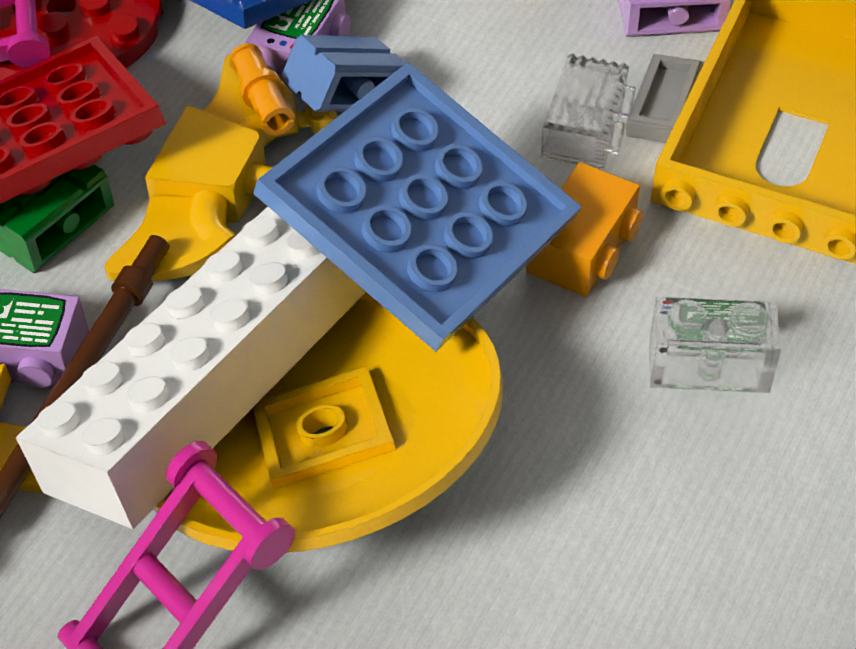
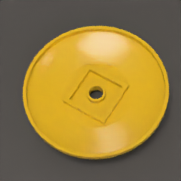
[154,292,503,553]

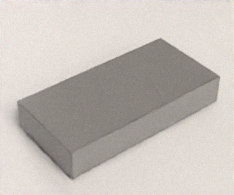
[626,54,704,143]

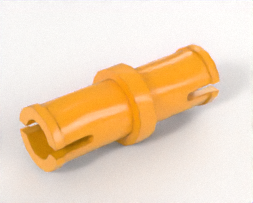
[229,43,295,136]

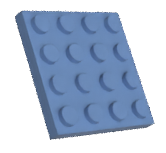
[253,62,582,352]

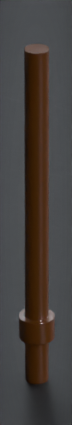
[0,235,170,518]

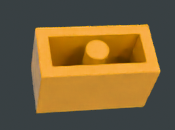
[526,162,643,297]

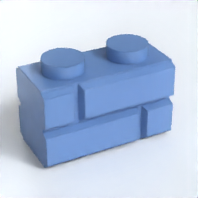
[282,35,406,112]

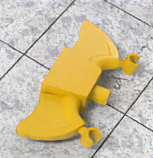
[105,54,338,282]

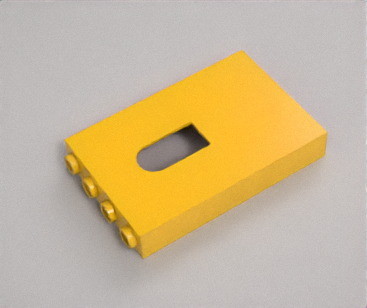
[650,0,856,264]

